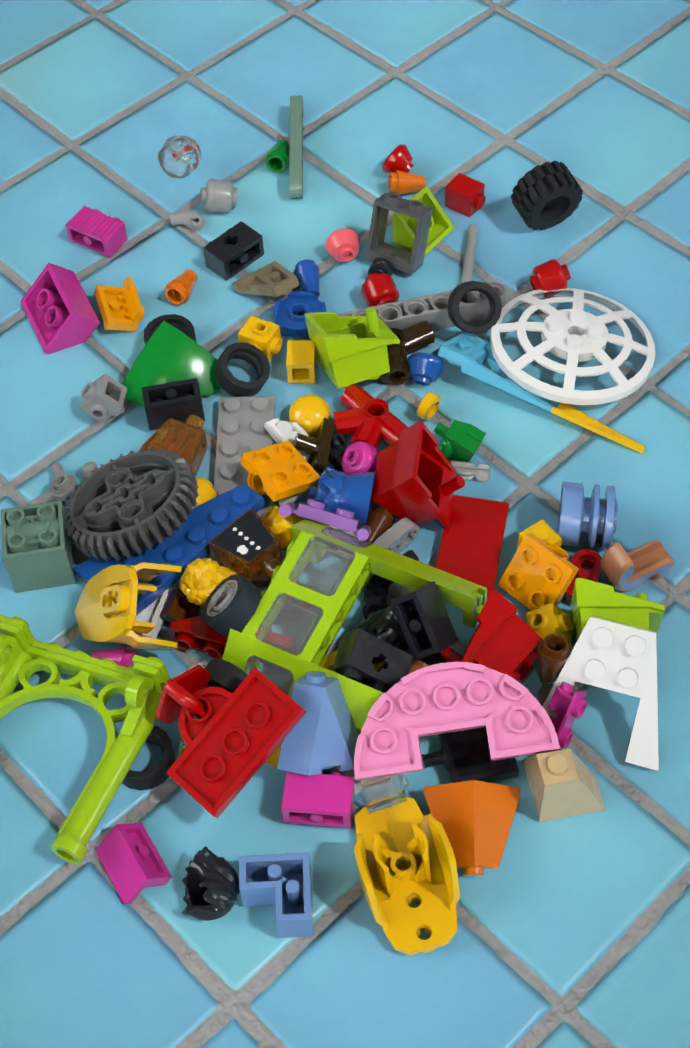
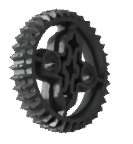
[64,447,199,561]

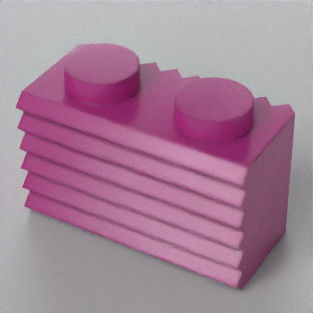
[65,206,128,257]

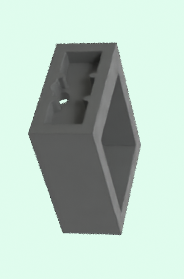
[366,192,433,274]

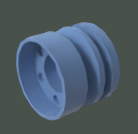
[557,482,618,549]

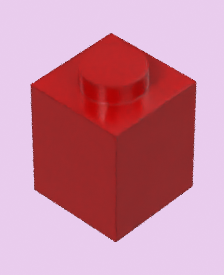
[445,173,486,218]

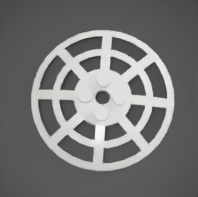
[490,288,655,405]

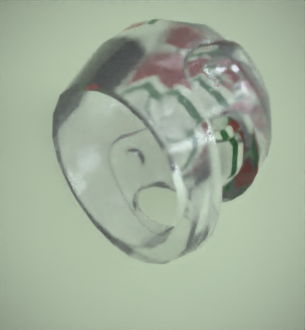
[158,136,201,179]

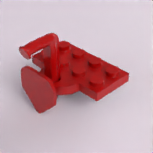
[155,665,307,818]

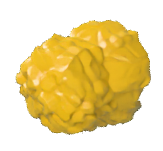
[179,558,238,607]

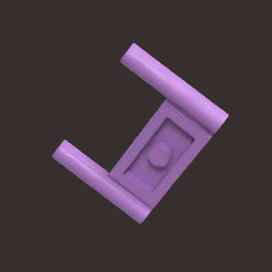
[279,499,372,541]

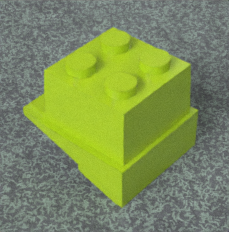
[304,307,400,389]
[569,578,665,644]

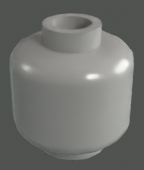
[200,179,237,214]

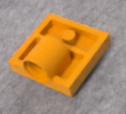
[240,440,320,502]
[498,533,579,611]

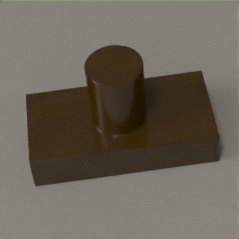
[293,418,335,476]

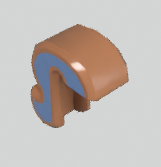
[601,540,674,592]

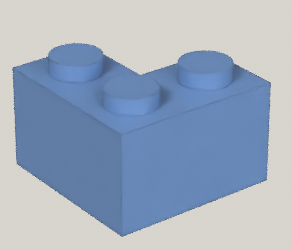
[239,852,314,938]

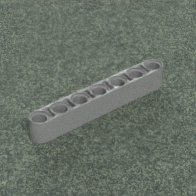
[337,282,506,331]

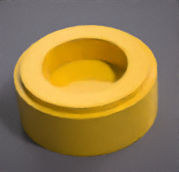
[417,391,441,421]

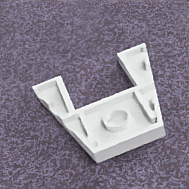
[542,616,659,771]

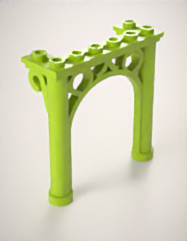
[0,615,171,865]

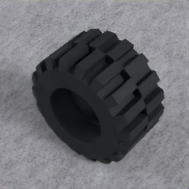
[511,161,583,230]

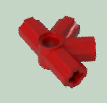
[333,384,408,448]

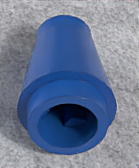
[294,259,320,297]

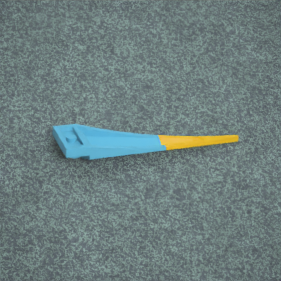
[438,332,645,454]

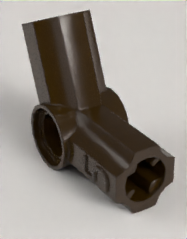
[385,321,435,385]

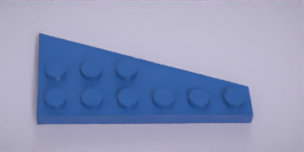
[73,484,266,616]

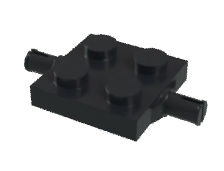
[422,727,519,783]

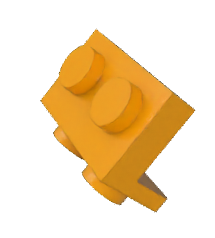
[94,277,145,332]

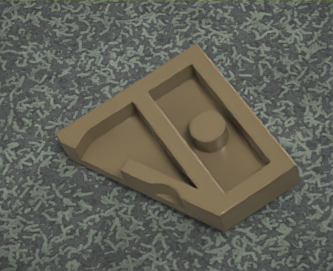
[232,261,299,297]

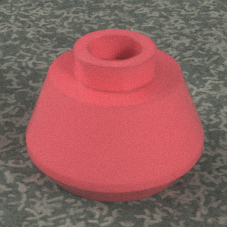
[325,228,360,262]

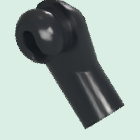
[328,433,347,474]

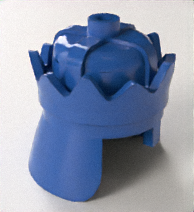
[309,467,375,525]

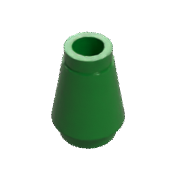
[265,140,290,173]

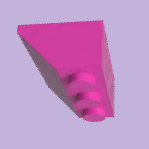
[21,262,100,354]

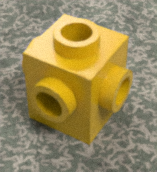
[238,316,283,361]
[526,603,573,652]

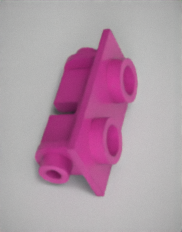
[547,682,588,750]

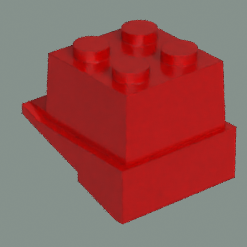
[371,421,465,529]
[440,589,543,682]

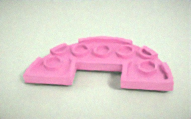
[354,662,560,781]

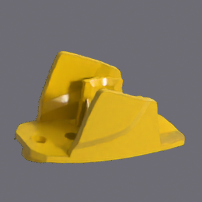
[74,562,182,650]
[354,797,460,956]

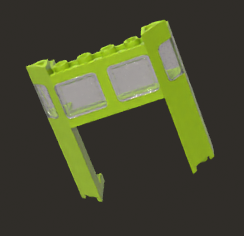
[222,519,487,735]

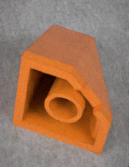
[424,780,520,876]

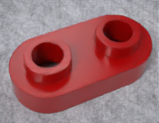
[564,549,602,603]

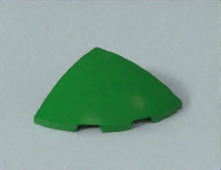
[122,320,233,407]

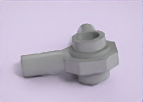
[30,463,78,505]

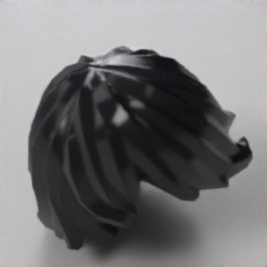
[182,846,240,921]

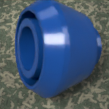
[407,352,445,386]

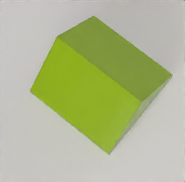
[392,186,455,256]

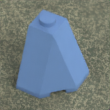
[278,671,358,776]

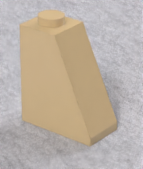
[523,748,605,822]

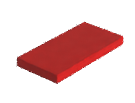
[435,495,509,598]

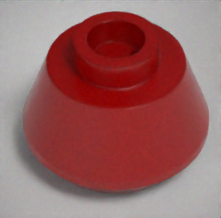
[382,144,414,174]

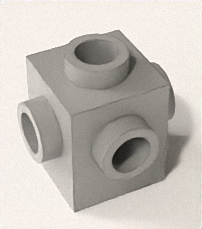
[80,374,127,423]

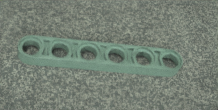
[289,95,303,198]

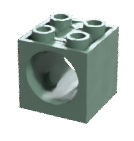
[1,500,76,593]

